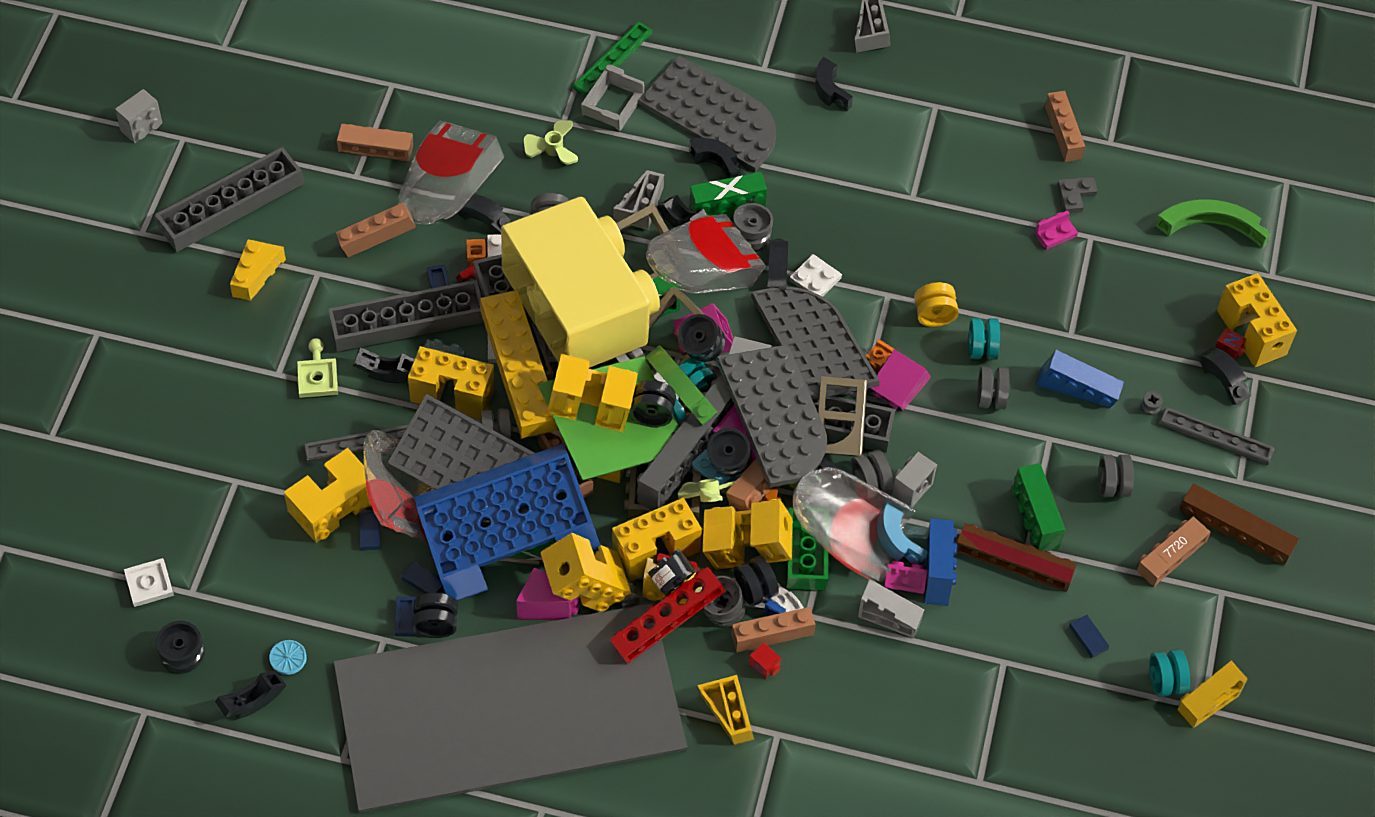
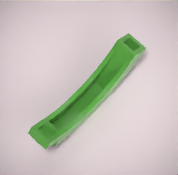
[1155,199,1271,248]
[646,345,718,425]

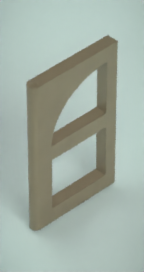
[818,376,867,457]

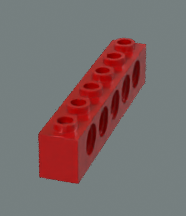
[610,567,725,664]

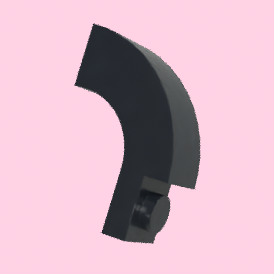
[815,56,853,111]
[689,138,739,179]
[451,193,513,235]
[657,195,707,234]
[767,238,788,291]
[353,347,415,383]
[1197,348,1251,405]
[215,670,287,719]

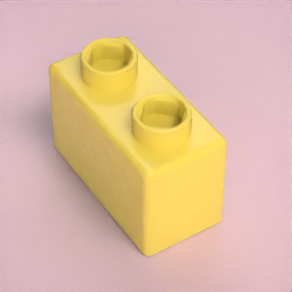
[501,197,660,368]

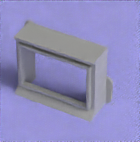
[581,65,645,132]

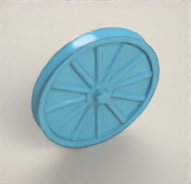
[269,640,307,675]

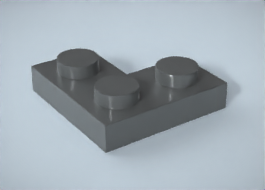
[1058,177,1098,213]

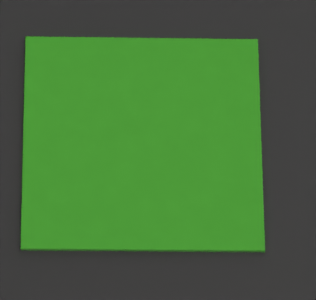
[538,356,680,480]

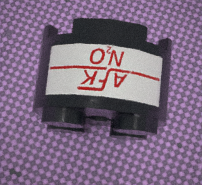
[648,549,696,595]

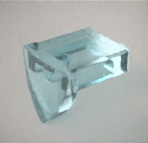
[903,525,930,539]

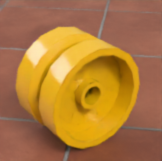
[914,282,959,327]

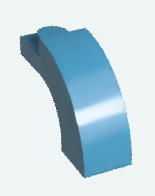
[877,503,928,565]

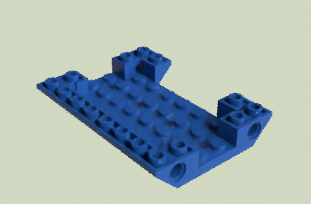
[415,443,600,601]

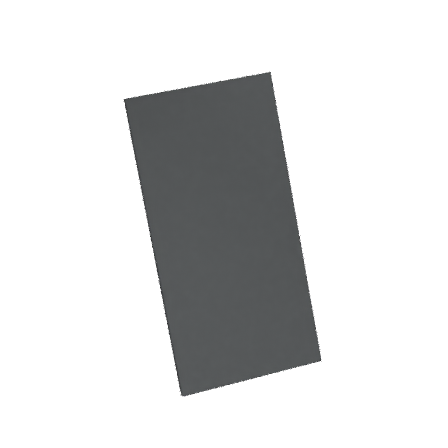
[334,603,687,813]

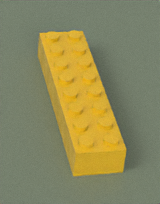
[480,290,559,439]

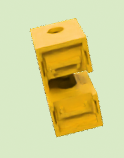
[1217,273,1297,367]
[408,346,495,420]
[546,354,638,432]
[284,448,377,543]
[612,498,702,582]
[703,499,792,570]
[540,533,631,612]

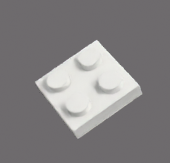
[790,254,842,297]
[124,558,174,607]

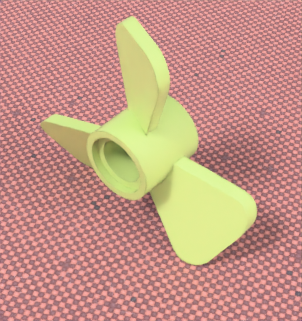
[524,120,578,165]
[678,479,736,502]

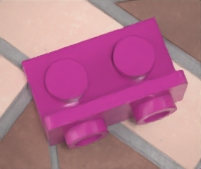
[1035,211,1078,250]
[884,561,928,594]

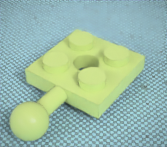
[297,338,338,398]

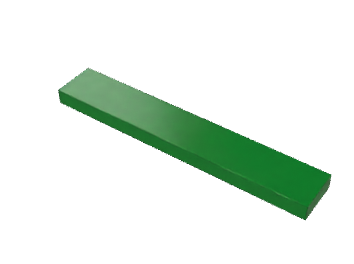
[573,21,652,97]

